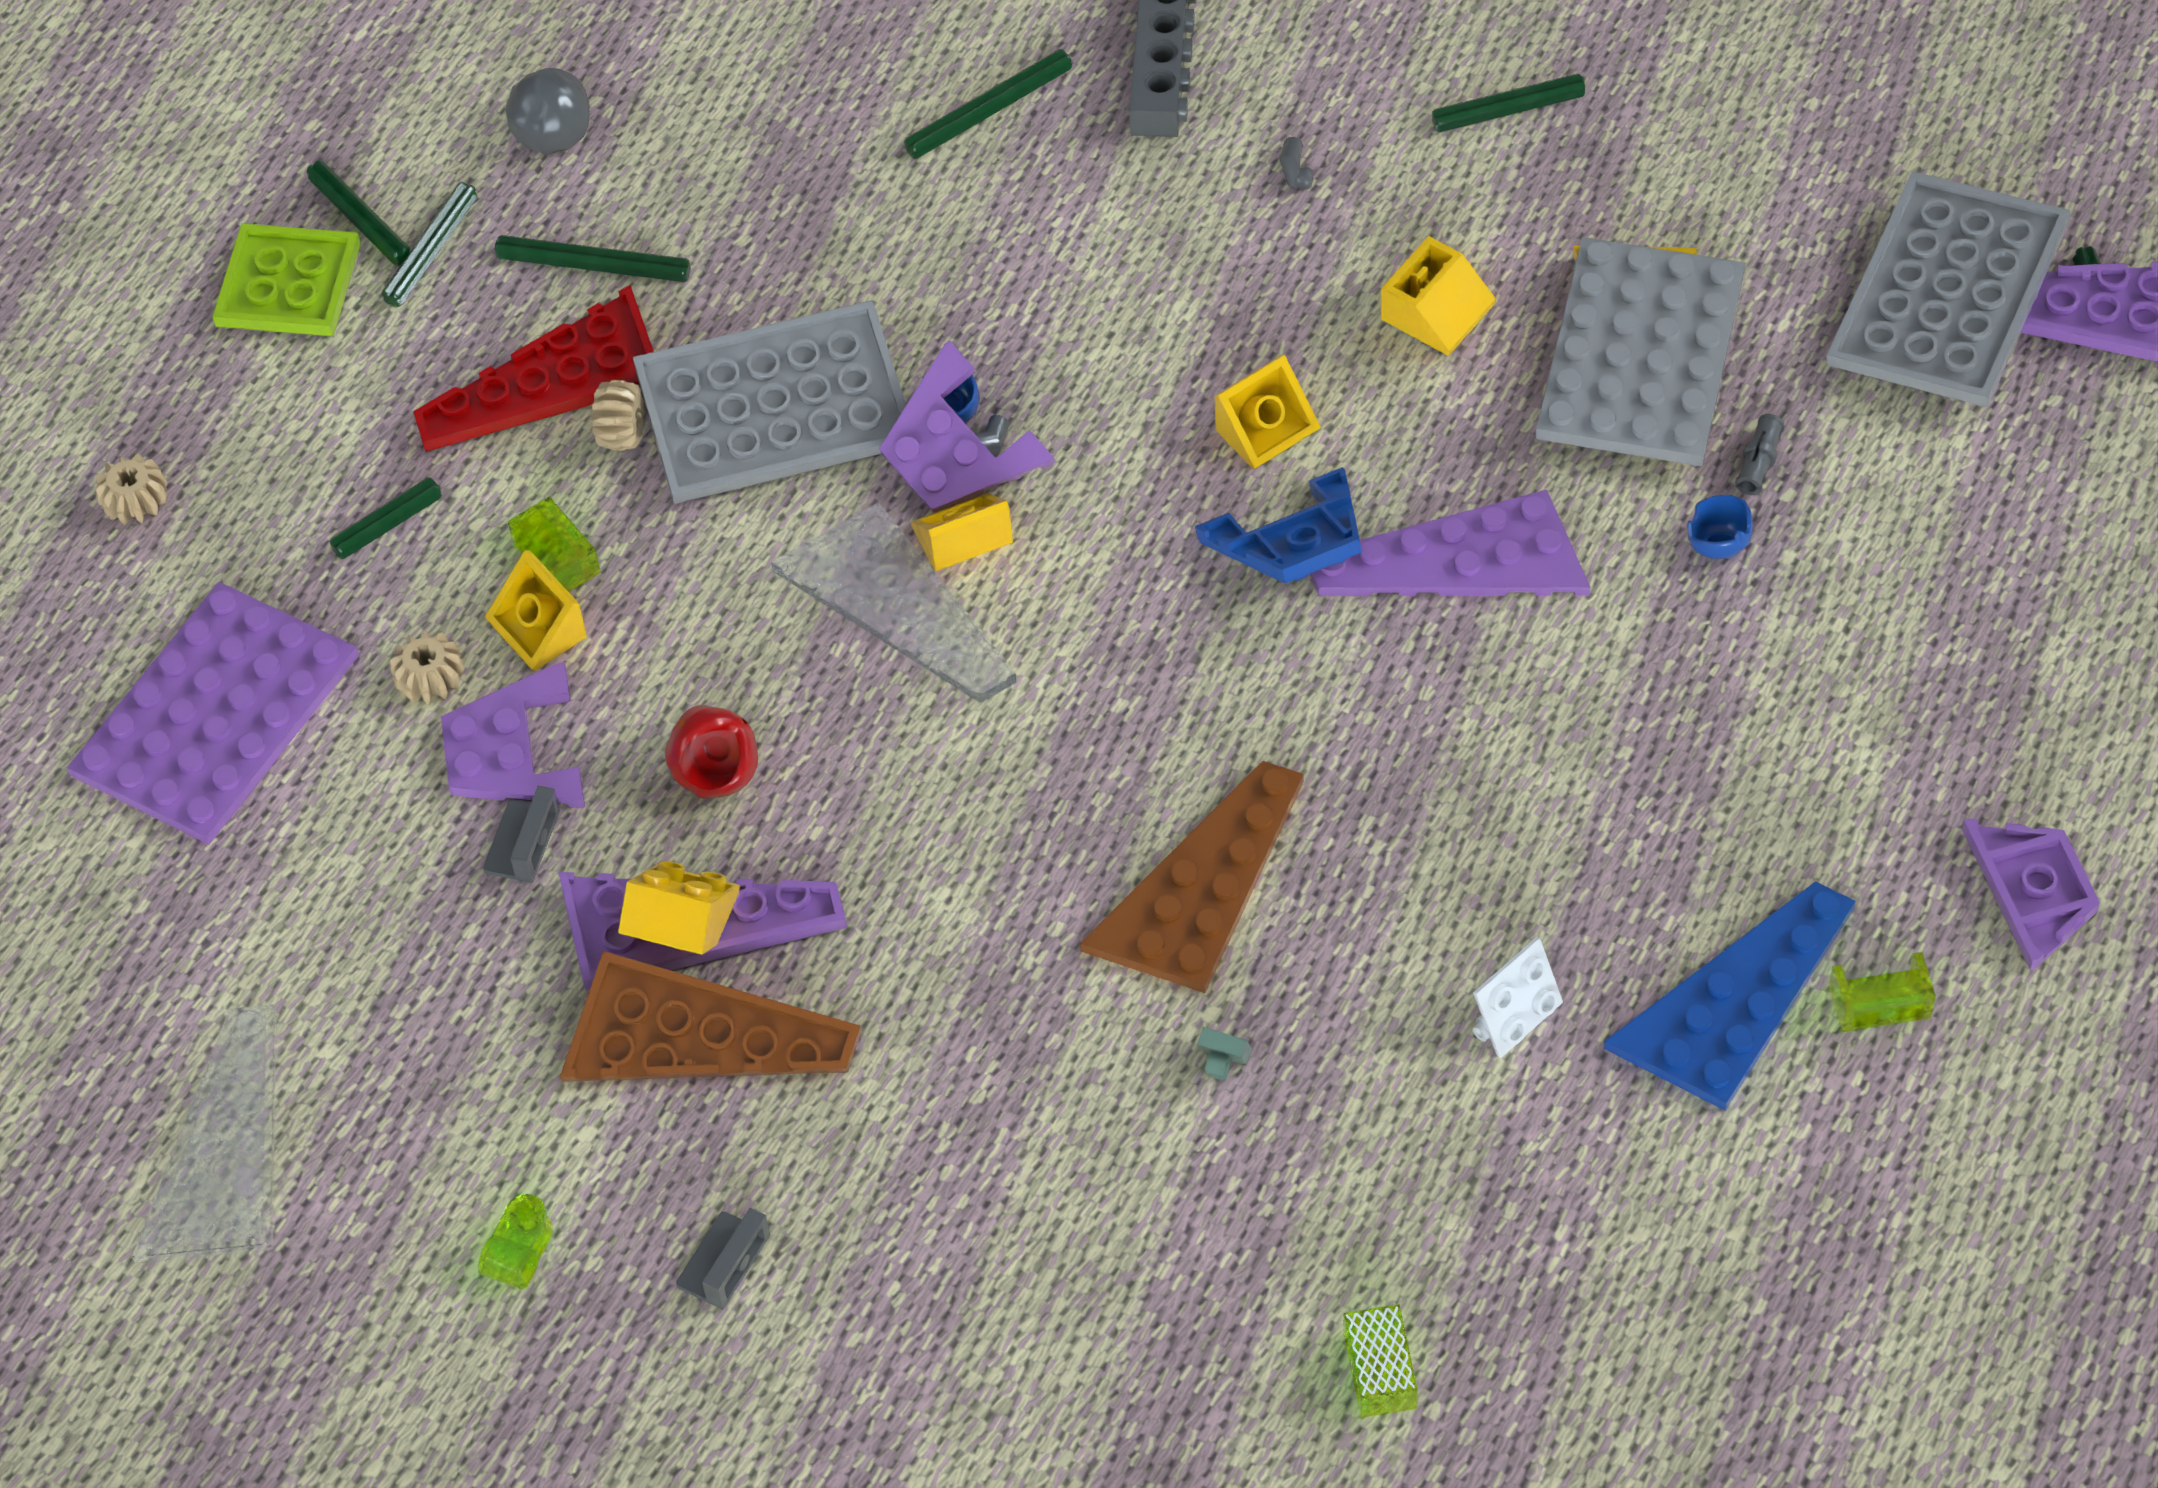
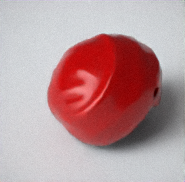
[665,705,758,799]

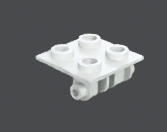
[1473,937,1563,1058]

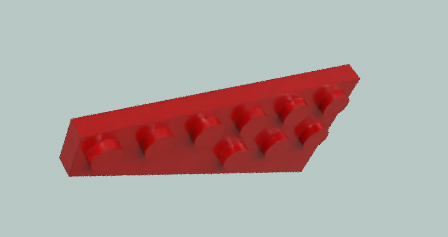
[413,284,654,452]

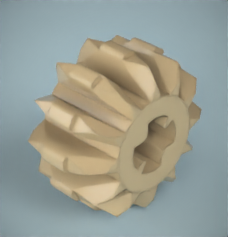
[591,380,646,451]
[95,454,168,525]
[390,630,464,705]

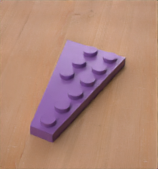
[558,872,847,991]

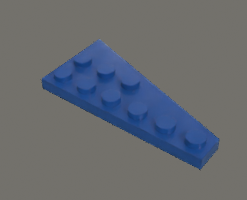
[1604,881,1856,1111]

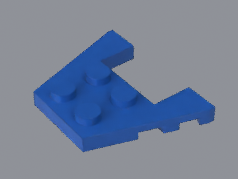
[1195,467,1362,584]

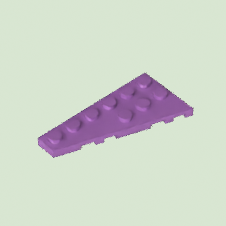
[2021,262,2158,362]
[1310,489,1591,596]

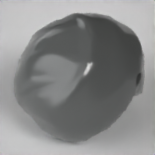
[506,68,590,155]

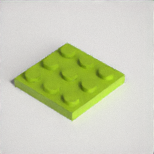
[212,223,361,337]

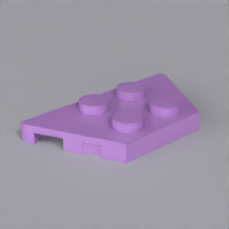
[1962,819,2100,970]

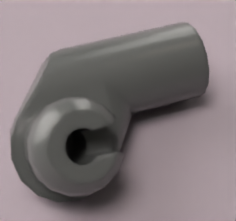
[1280,137,1313,190]
[975,415,1009,457]

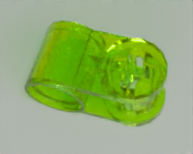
[478,1194,553,1290]

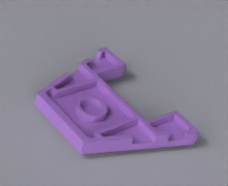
[879,340,1055,513]
[441,662,585,808]

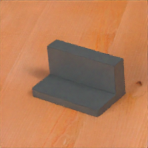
[483,785,560,883]
[676,1208,770,1310]

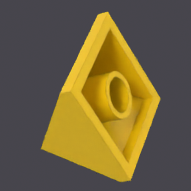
[1214,355,1321,469]
[910,493,1013,572]
[485,550,587,670]

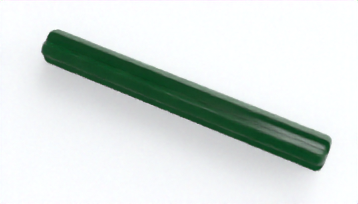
[904,49,1072,159]
[495,235,691,282]

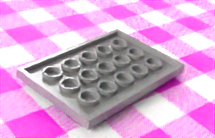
[1827,171,2070,408]
[1536,237,1746,466]
[633,300,906,504]

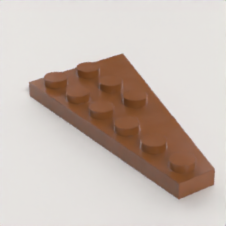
[1080,761,1304,993]
[559,951,862,1082]

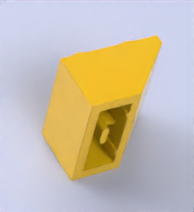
[1381,236,1496,356]
[618,861,740,955]

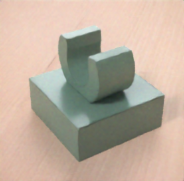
[1198,1027,1252,1081]

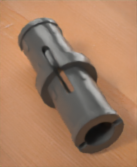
[1735,414,1785,495]

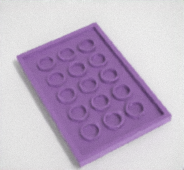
[67,582,359,845]

